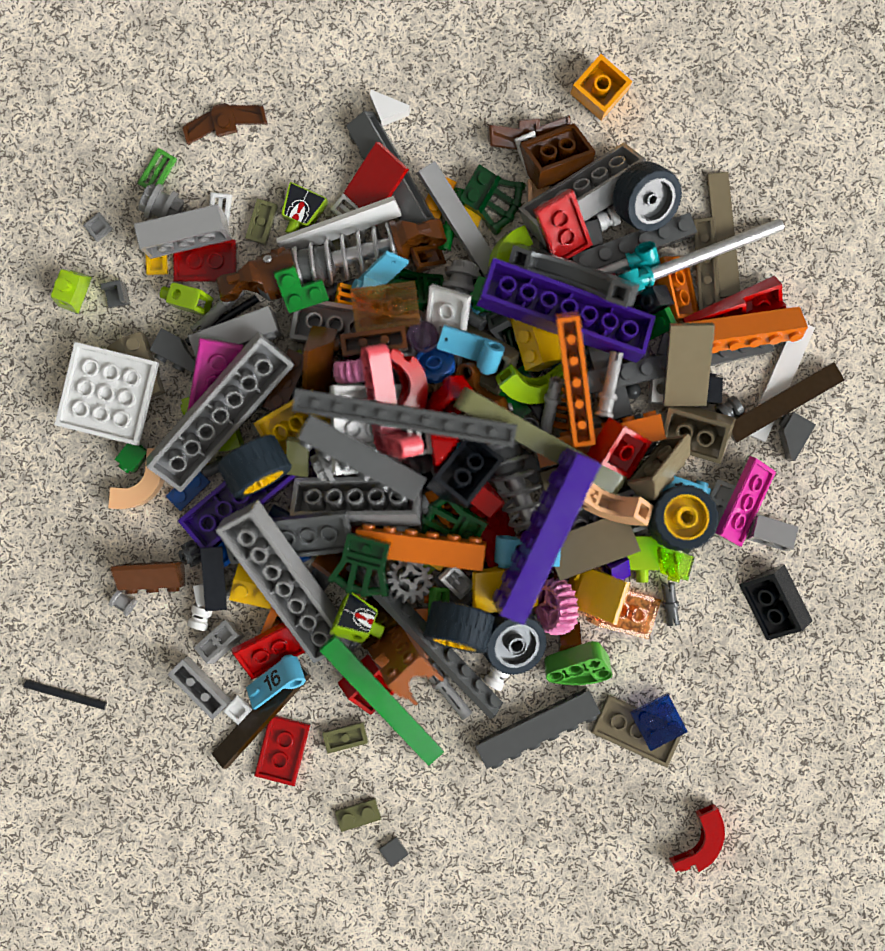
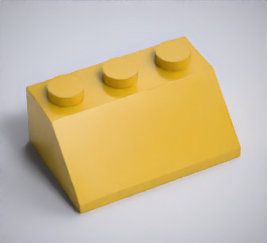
[510,318,561,372]

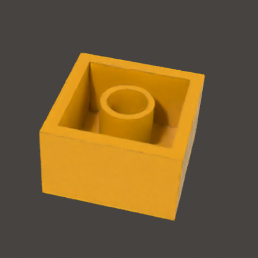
[570,54,632,121]

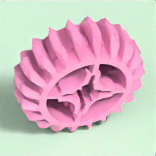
[333,357,365,384]
[534,578,579,635]

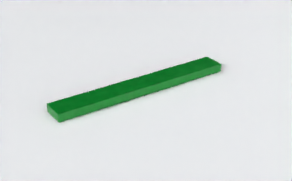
[319,634,444,766]

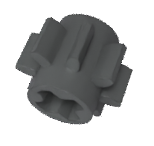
[178,540,201,567]

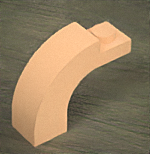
[108,448,165,509]
[582,483,653,526]

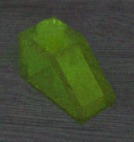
[657,546,695,583]

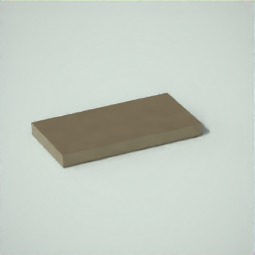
[663,323,715,406]
[554,519,641,581]
[591,694,684,768]

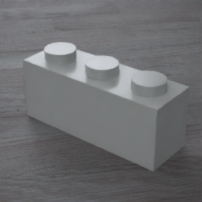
[167,656,232,720]

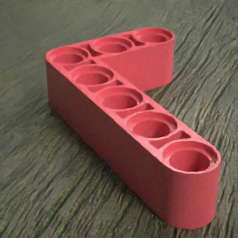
[361,343,423,459]

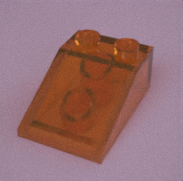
[350,281,421,332]
[585,589,661,639]

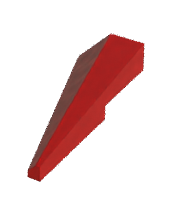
[682,275,787,323]

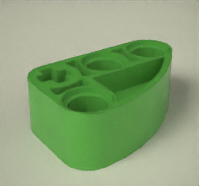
[544,641,612,685]

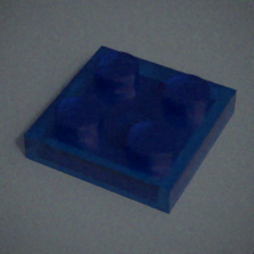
[630,693,688,751]

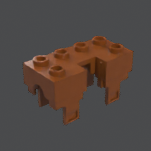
[368,624,444,706]

